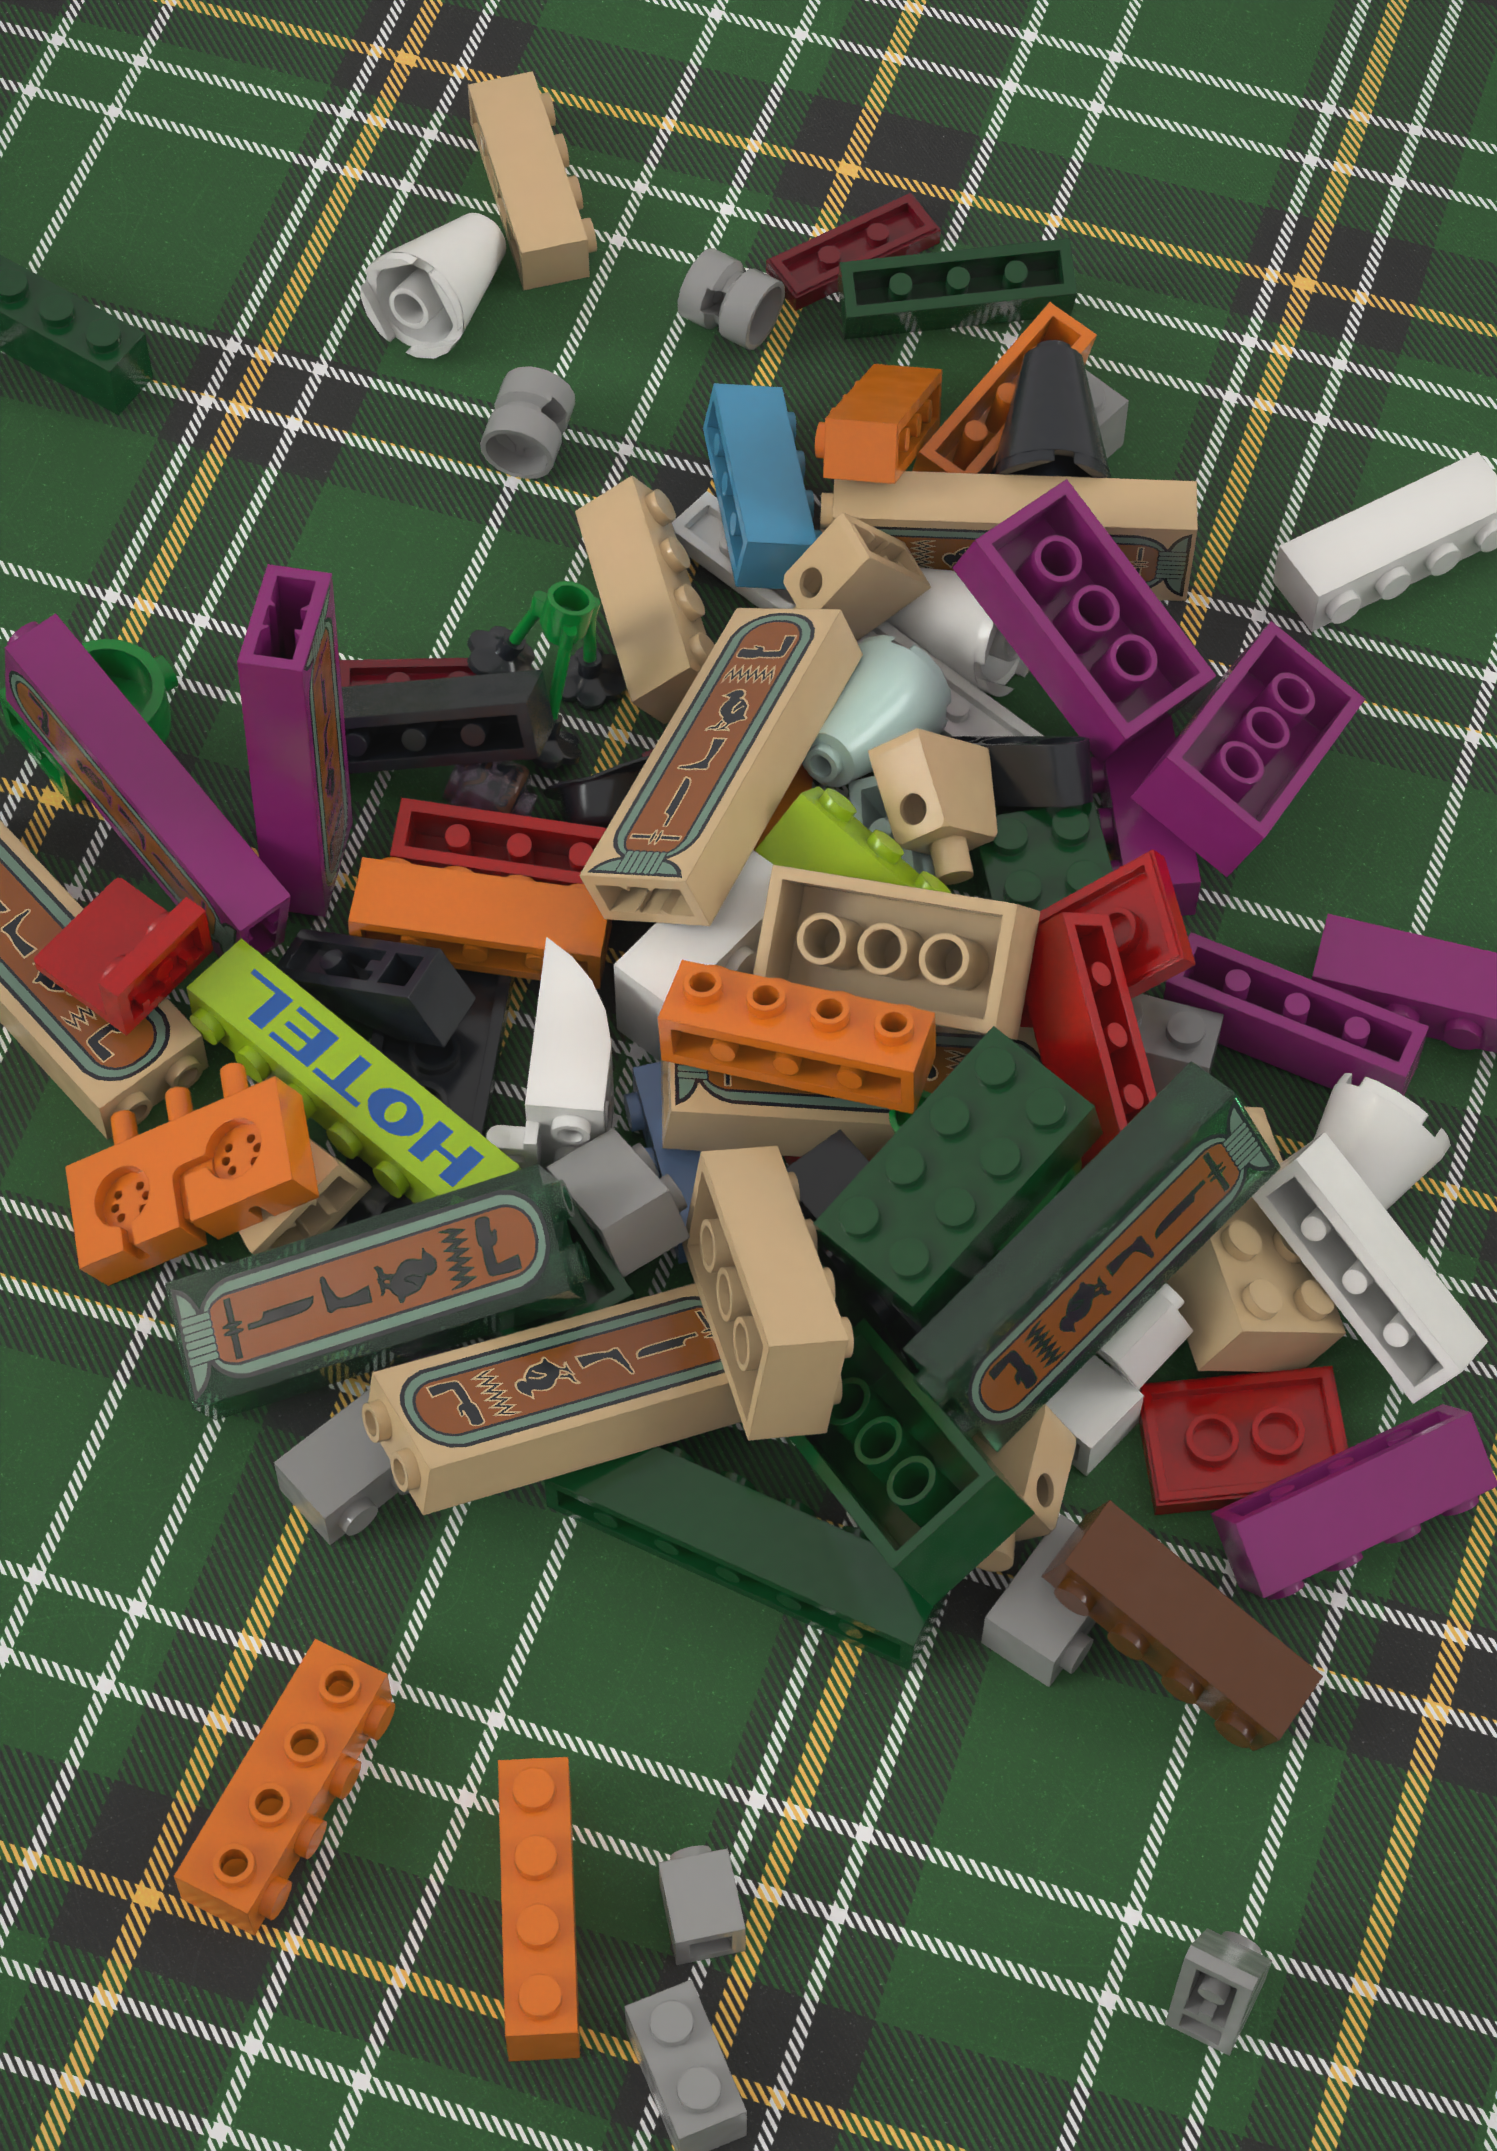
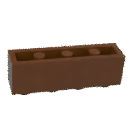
[1041,1500,1323,1751]

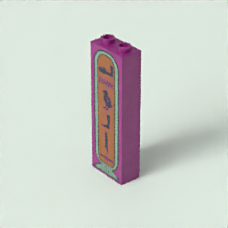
[237,564,353,917]
[5,613,291,958]

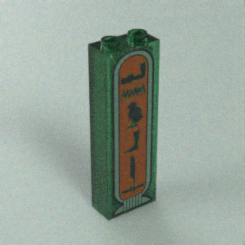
[903,1061,1281,1452]
[165,1164,590,1420]

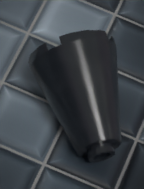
[991,340,1111,478]

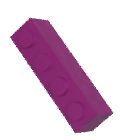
[1090,715,1201,916]
[1311,914,1497,1053]
[1163,932,1429,1096]
[1210,1404,1497,1600]

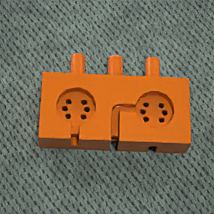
[65,1063,319,1286]

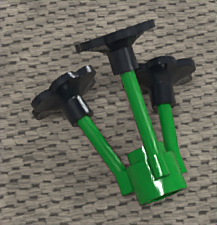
[467,581,626,769]

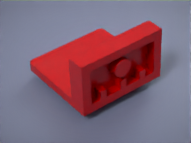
[34,878,213,1036]

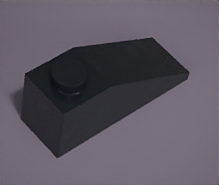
[276,928,476,1047]

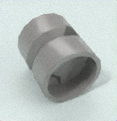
[678,248,785,350]
[480,366,575,479]

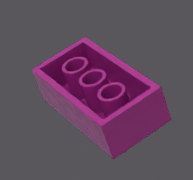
[952,479,1216,764]
[1130,621,1365,877]

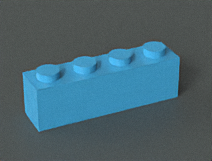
[703,383,822,589]

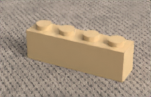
[468,71,597,290]
[575,476,715,724]

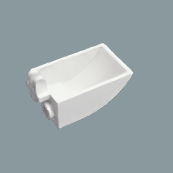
[486,937,614,1175]

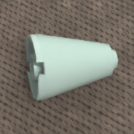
[802,635,951,787]

